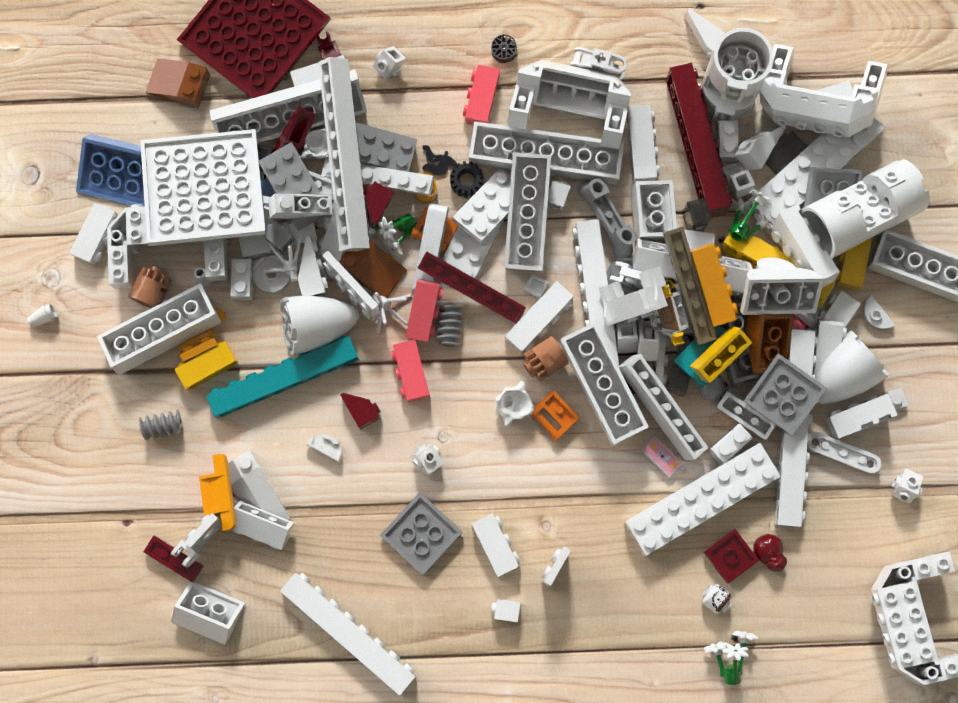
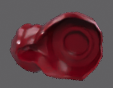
[753,534,787,572]

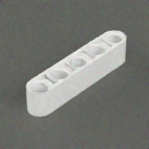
[412,203,449,295]

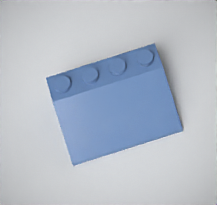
[76,134,145,206]

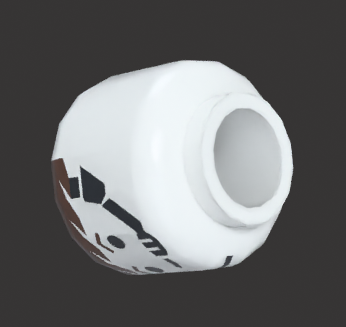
[702,584,732,613]

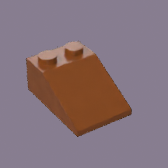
[146,58,210,109]
[339,240,407,298]
[746,314,794,373]

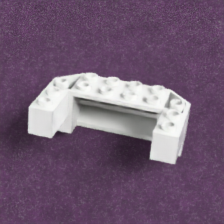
[759,44,887,137]
[507,60,631,150]
[107,204,229,289]
[871,552,958,685]

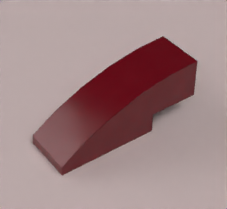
[272,106,316,153]

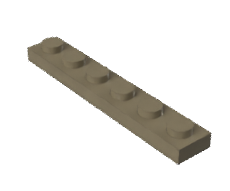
[663,226,717,345]

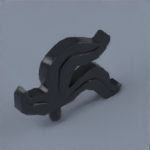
[422,145,457,176]

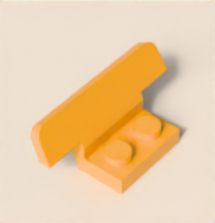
[177,308,227,362]
[199,454,236,532]

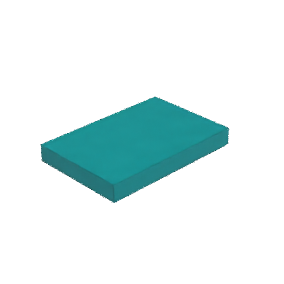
[673,325,726,388]

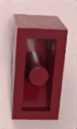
[363,181,394,229]
[340,393,381,430]

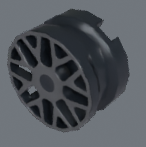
[491,34,517,64]

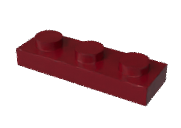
[143,535,204,583]

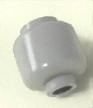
[698,375,726,403]

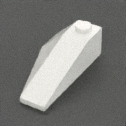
[228,450,291,520]

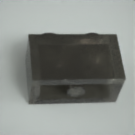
[765,131,808,175]
[682,198,711,232]

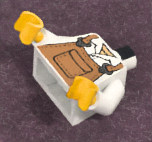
[643,284,690,346]

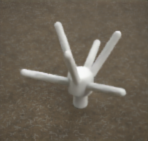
[264,237,302,282]
[372,292,412,334]

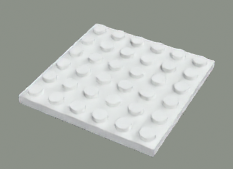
[140,129,266,246]

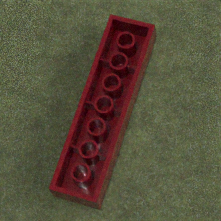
[666,63,733,220]

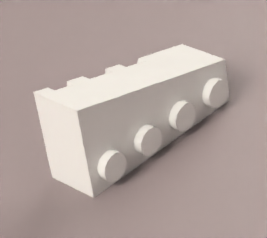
[771,203,839,288]

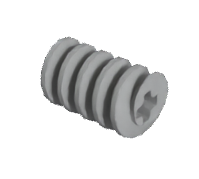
[436,305,463,347]
[139,410,182,440]

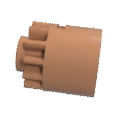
[128,265,172,308]
[523,336,569,382]

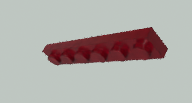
[417,251,526,324]

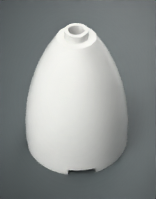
[280,296,359,355]
[815,330,890,404]

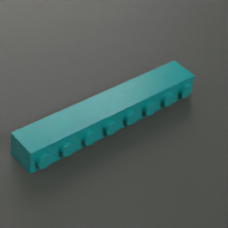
[206,335,359,419]

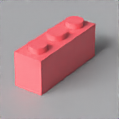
[463,65,500,125]
[406,279,444,342]
[391,339,430,403]

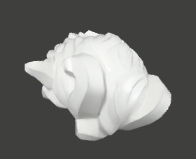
[300,129,329,159]
[495,381,534,426]

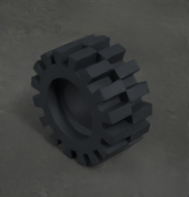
[450,161,484,198]

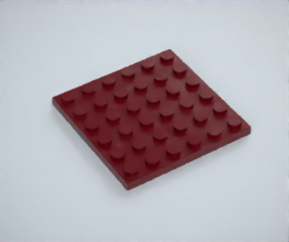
[177,0,331,99]

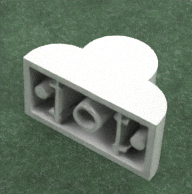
[740,257,824,315]

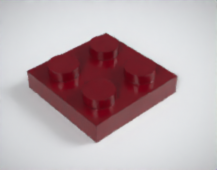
[703,529,759,584]

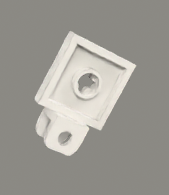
[610,261,672,291]
[171,513,222,568]

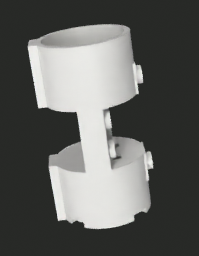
[700,28,774,125]
[800,159,930,259]

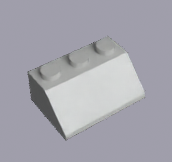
[630,180,677,242]
[171,582,245,645]

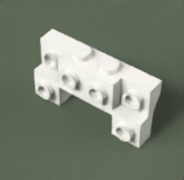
[599,266,668,326]

